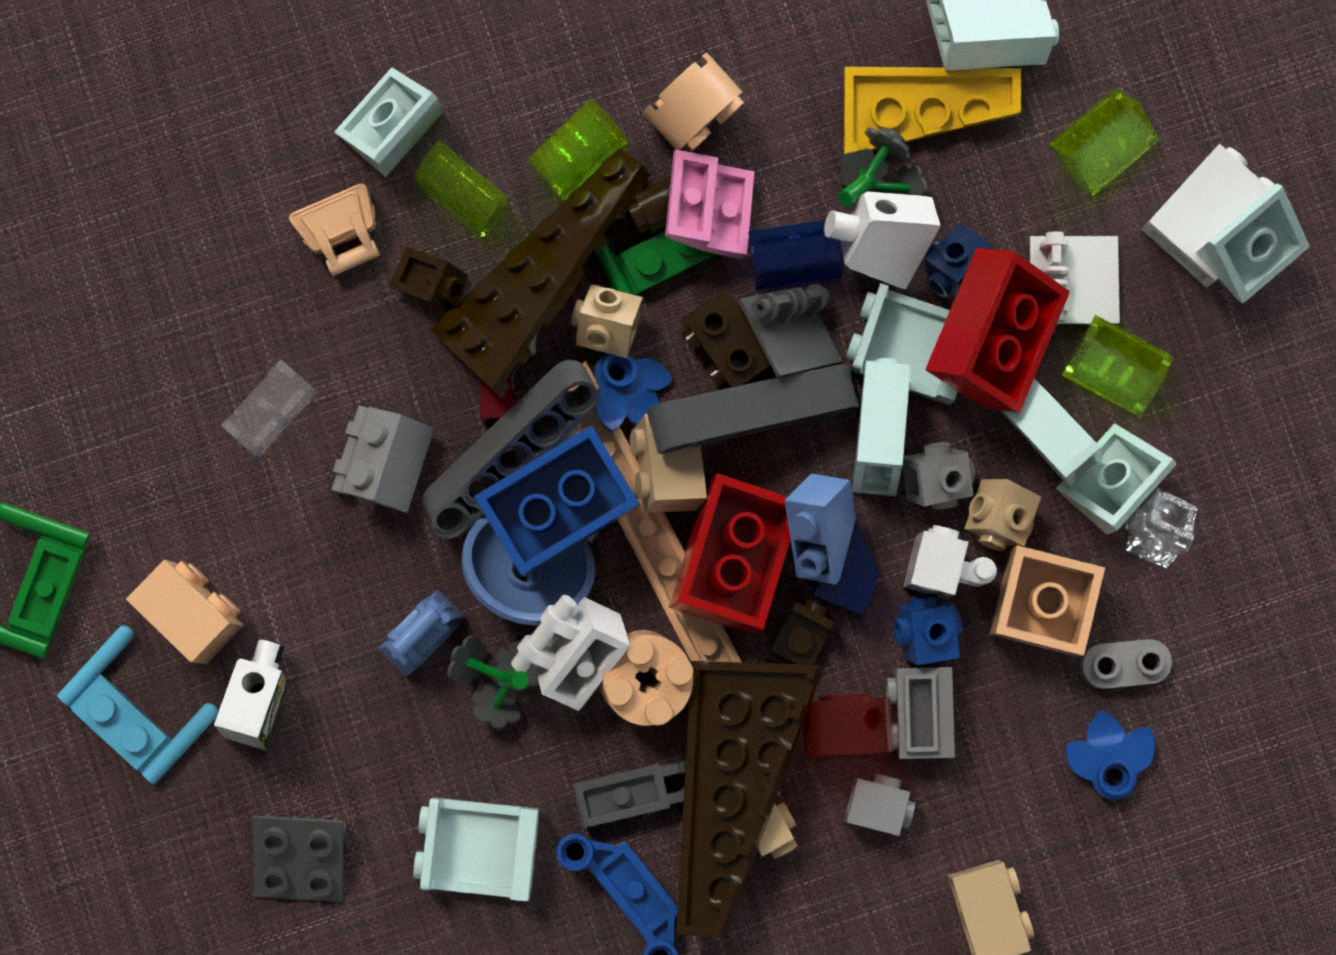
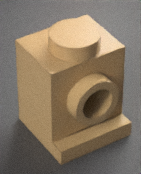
[758,792,797,859]

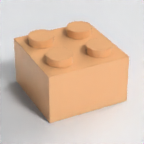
[989,545,1105,657]
[126,560,244,664]

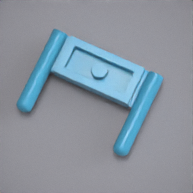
[57,625,218,785]

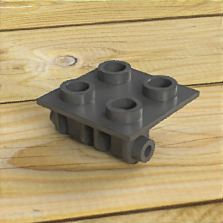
[738,284,843,378]
[253,814,347,902]

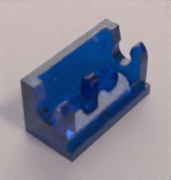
[748,220,843,290]

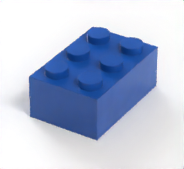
[474,425,640,576]

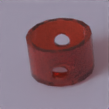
[802,693,893,756]

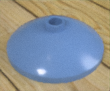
[461,514,595,625]

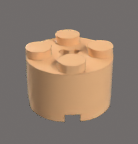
[642,53,744,152]
[599,630,693,726]

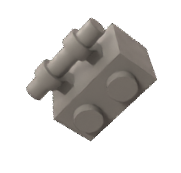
[331,406,434,513]

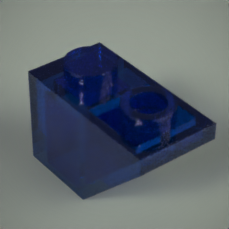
[807,520,880,617]

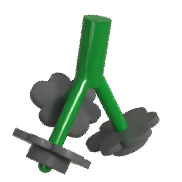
[838,127,927,207]
[447,635,539,729]

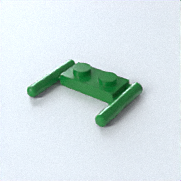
[594,231,718,296]
[0,503,91,659]

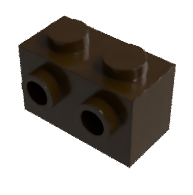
[681,288,772,390]

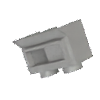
[886,667,955,759]

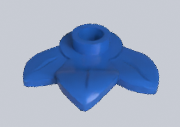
[594,353,673,432]
[1066,710,1155,800]

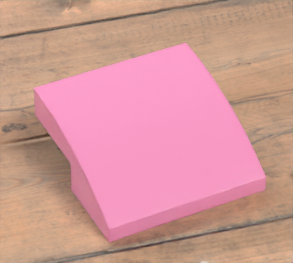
[665,149,754,260]

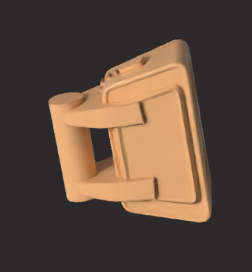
[289,183,380,276]

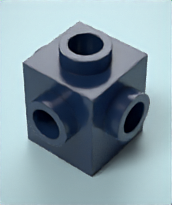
[924,222,994,300]

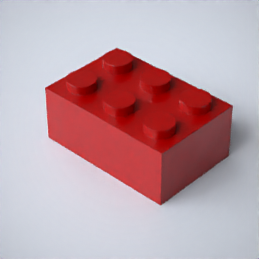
[925,248,1070,414]
[669,473,791,636]

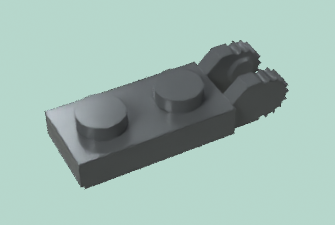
[572,761,686,828]

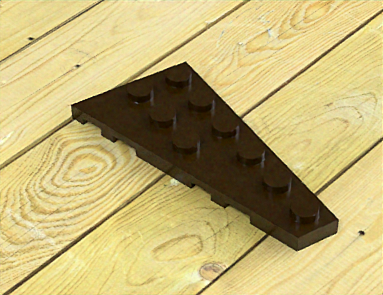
[431,148,651,399]
[676,661,825,938]

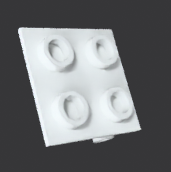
[1030,232,1120,324]

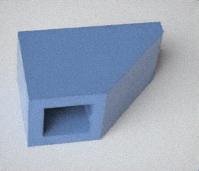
[785,473,856,585]

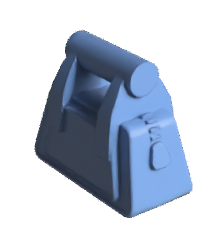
[379,590,465,676]

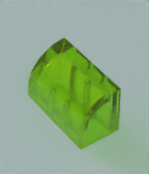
[1049,89,1159,196]
[528,98,629,201]
[414,140,510,239]
[1062,315,1174,417]

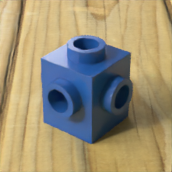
[894,593,962,665]

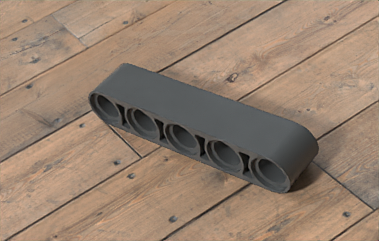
[422,360,599,539]
[646,364,860,454]

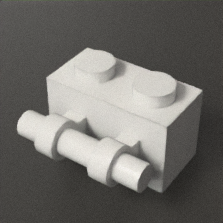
[903,525,997,599]
[511,595,630,711]

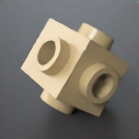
[571,284,643,358]
[964,479,1041,551]

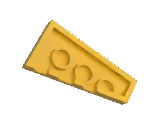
[843,67,1021,154]

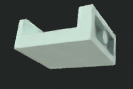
[846,283,958,405]
[413,797,540,901]

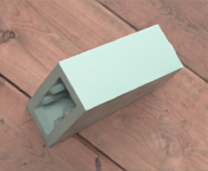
[926,0,1059,71]
[852,358,911,497]
[1000,378,1103,487]

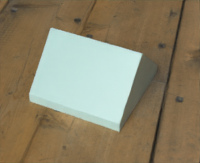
[334,68,443,177]
[1196,183,1310,303]
[1056,423,1177,535]

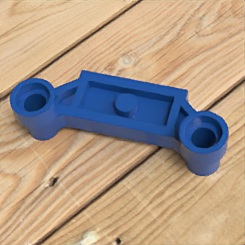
[557,833,678,955]

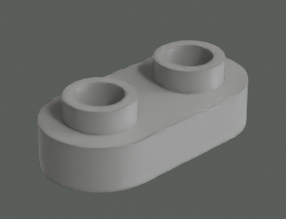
[1080,639,1172,689]

